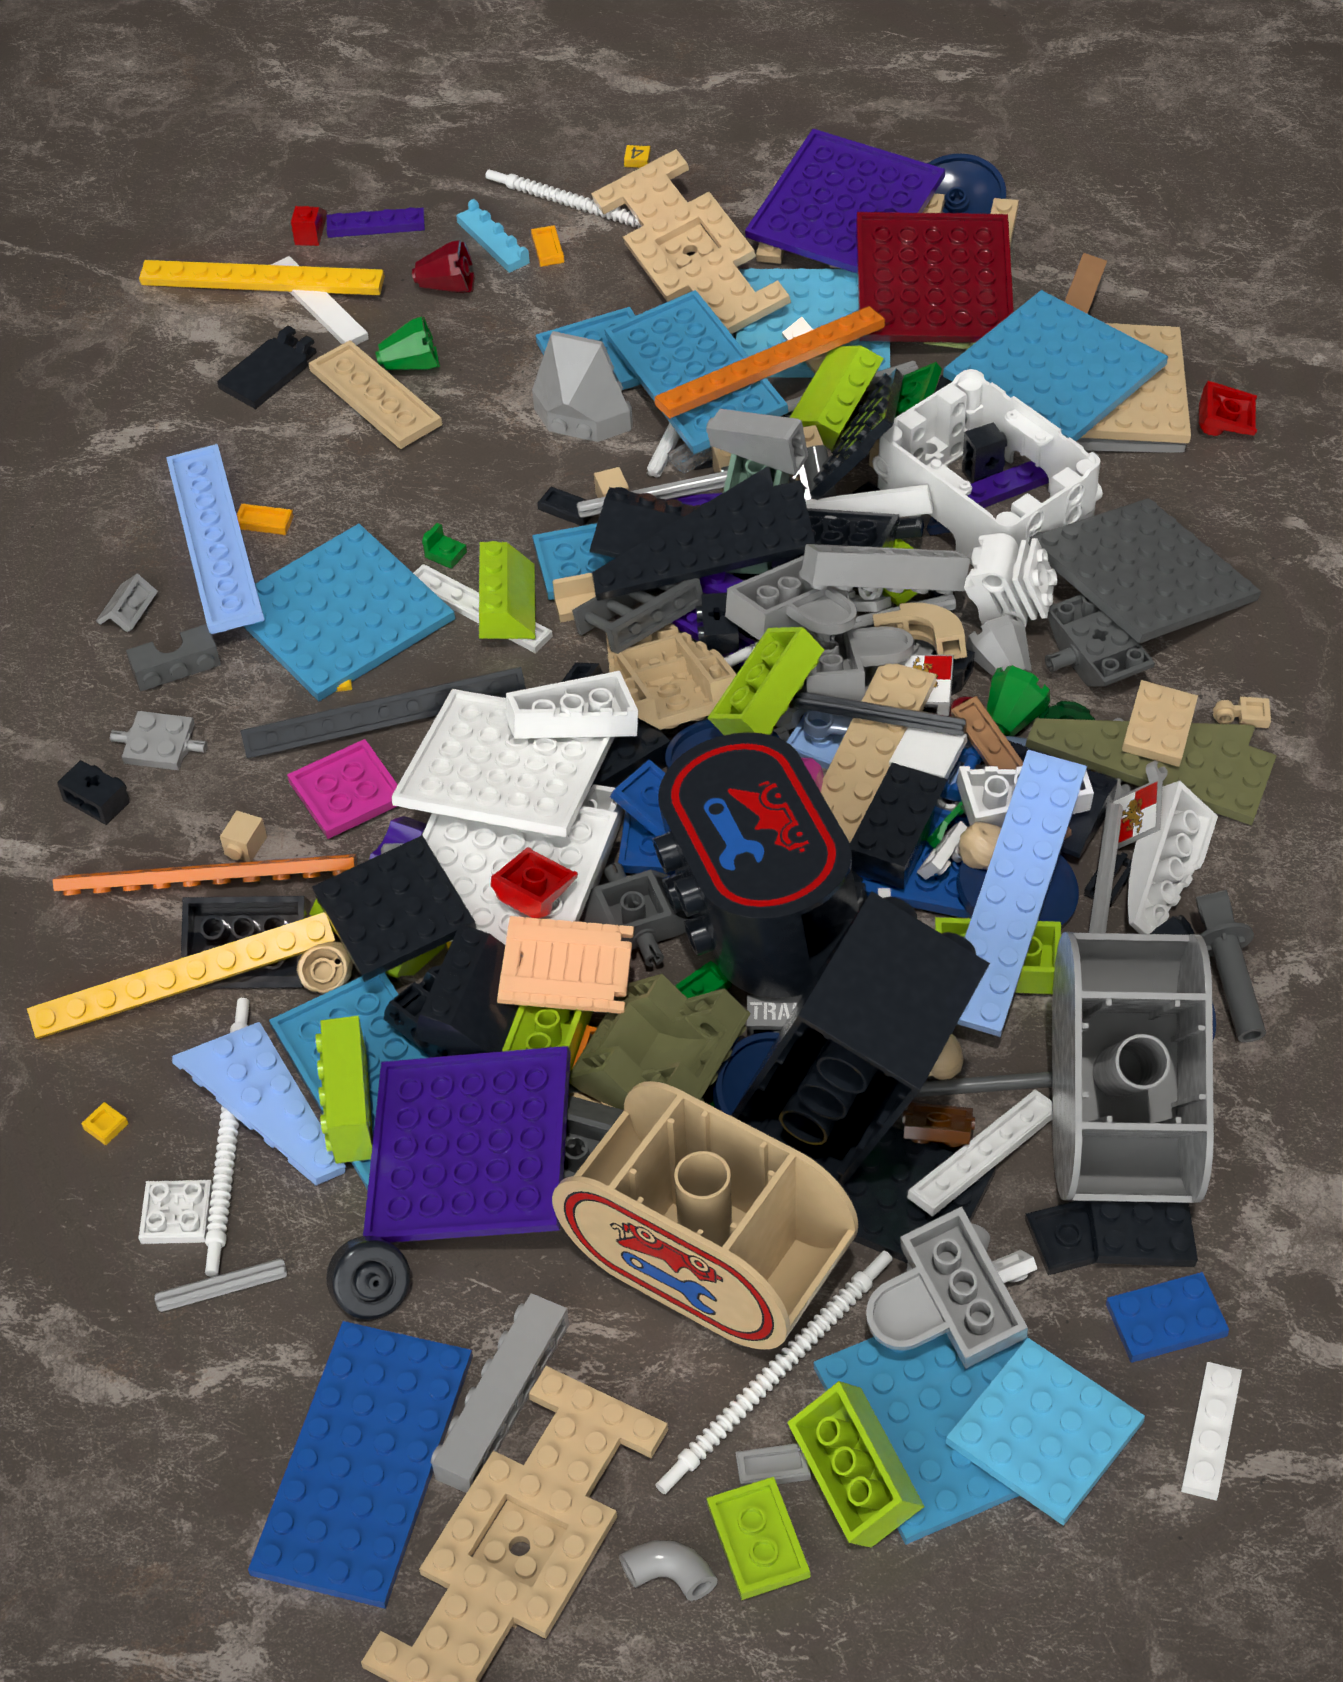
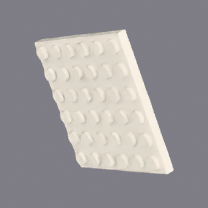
[392,689,614,838]
[422,805,619,957]

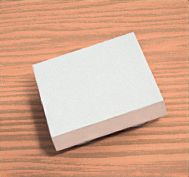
[889,727,967,779]
[139,1180,212,1244]

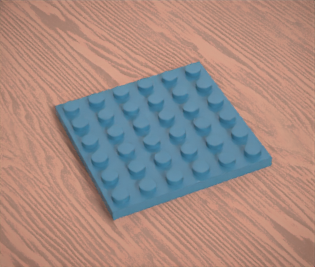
[943,290,1168,441]
[243,524,455,702]
[814,1333,1028,1545]

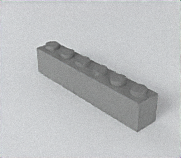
[801,544,970,595]
[431,1293,569,1493]

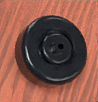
[326,1236,411,1320]

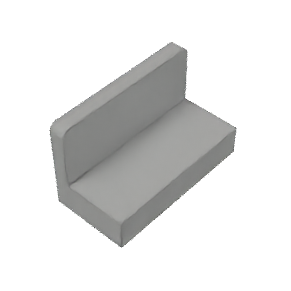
[96,573,158,632]

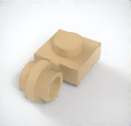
[1213,697,1271,728]

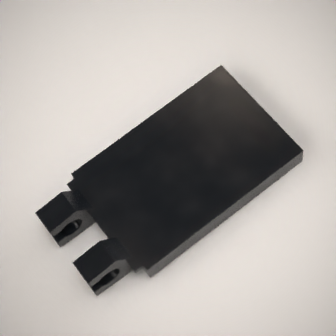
[217,325,317,410]

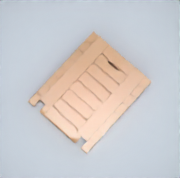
[497,916,634,1014]

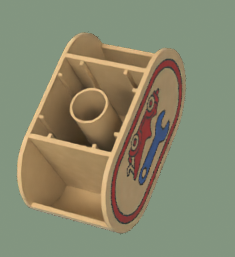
[552,1081,858,1349]

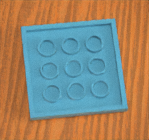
[946,1338,1145,1526]

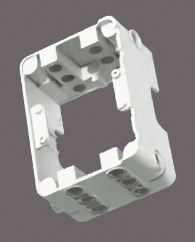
[872,369,1103,566]

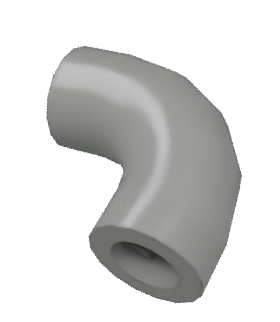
[619,1540,718,1601]

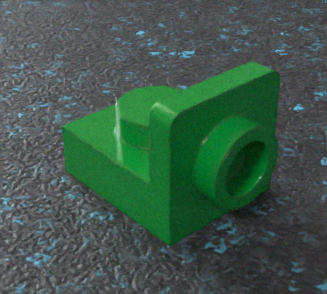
[422,523,467,569]

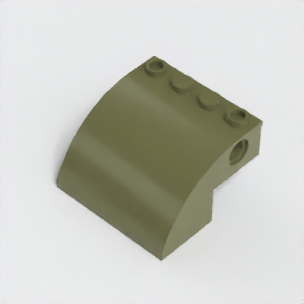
[569,974,751,1110]

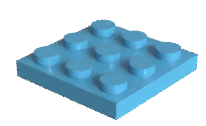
[532,523,615,600]

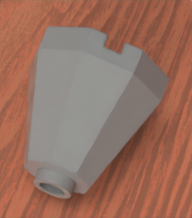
[966,614,1032,676]

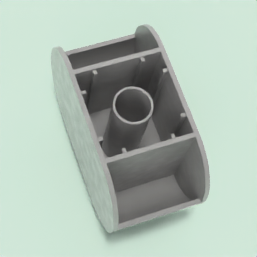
[1052,932,1214,1203]

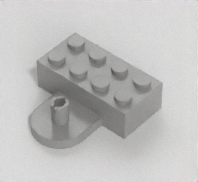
[725,556,857,643]
[800,626,914,701]
[866,1207,1028,1369]

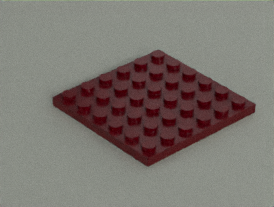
[856,212,1014,343]

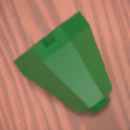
[375,316,440,370]
[986,665,1050,736]

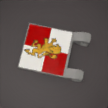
[896,655,954,716]
[1113,760,1168,849]

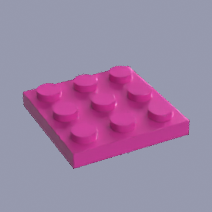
[287,739,398,839]

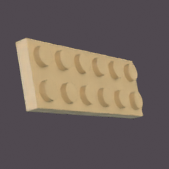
[309,340,442,449]

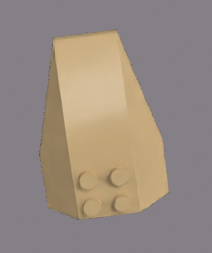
[606,623,737,730]

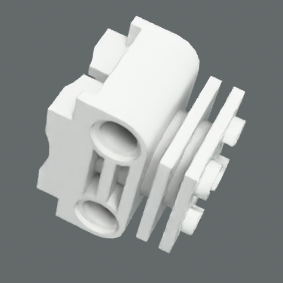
[964,533,1057,627]

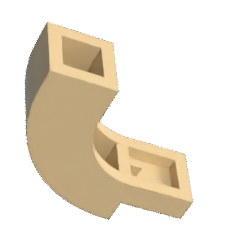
[873,603,967,659]

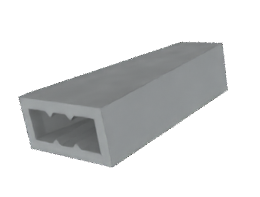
[706,409,808,476]

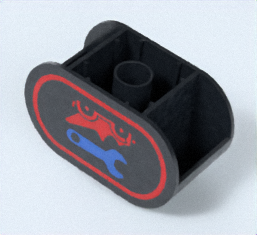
[652,733,859,998]

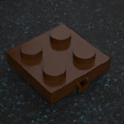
[902,1102,976,1147]

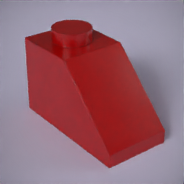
[291,206,327,246]

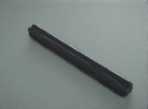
[793,691,967,736]

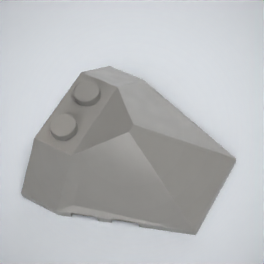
[532,331,633,442]

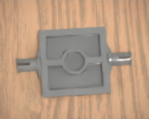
[110,711,207,770]

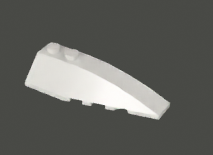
[1128,781,1218,934]

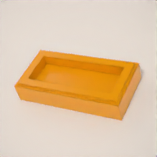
[531,225,564,267]
[237,503,294,535]

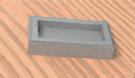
[736,1443,811,1487]

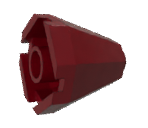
[412,240,475,293]

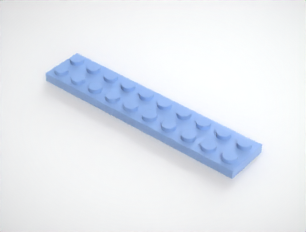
[166,444,264,634]
[957,750,1087,1037]

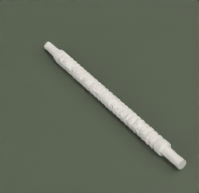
[486,169,642,228]
[205,998,250,1277]
[655,1251,893,1494]

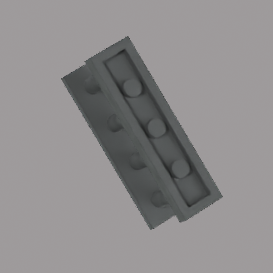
[572,578,703,654]

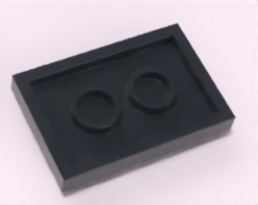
[1088,1201,1198,1267]

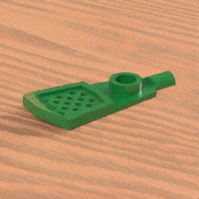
[927,801,965,849]

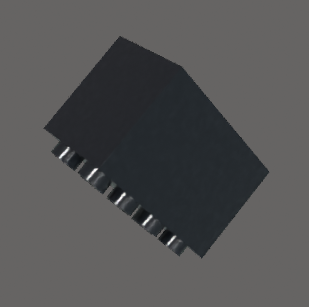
[730,891,990,1187]

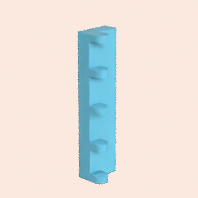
[456,199,530,273]

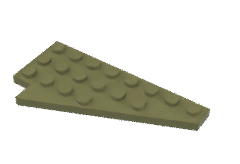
[1025,718,1277,826]

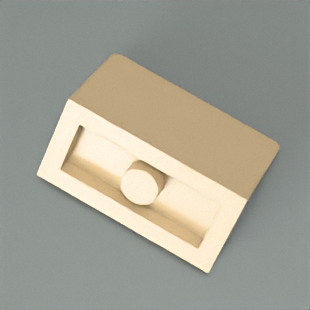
[553,573,596,623]

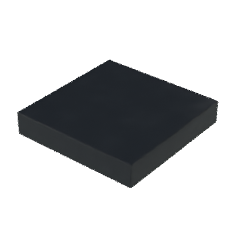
[1025,1200,1096,1276]

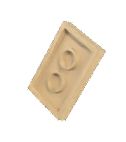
[1121,680,1198,767]

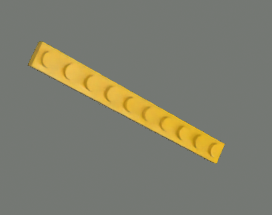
[139,260,385,295]
[27,913,336,1039]

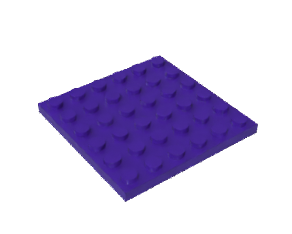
[745,129,945,274]
[363,1046,571,1242]

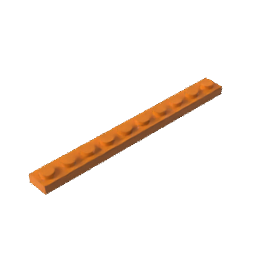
[655,306,885,419]
[53,854,357,895]

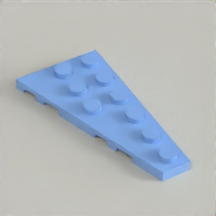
[172,1022,346,1185]

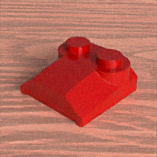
[1199,380,1257,436]
[491,847,578,918]

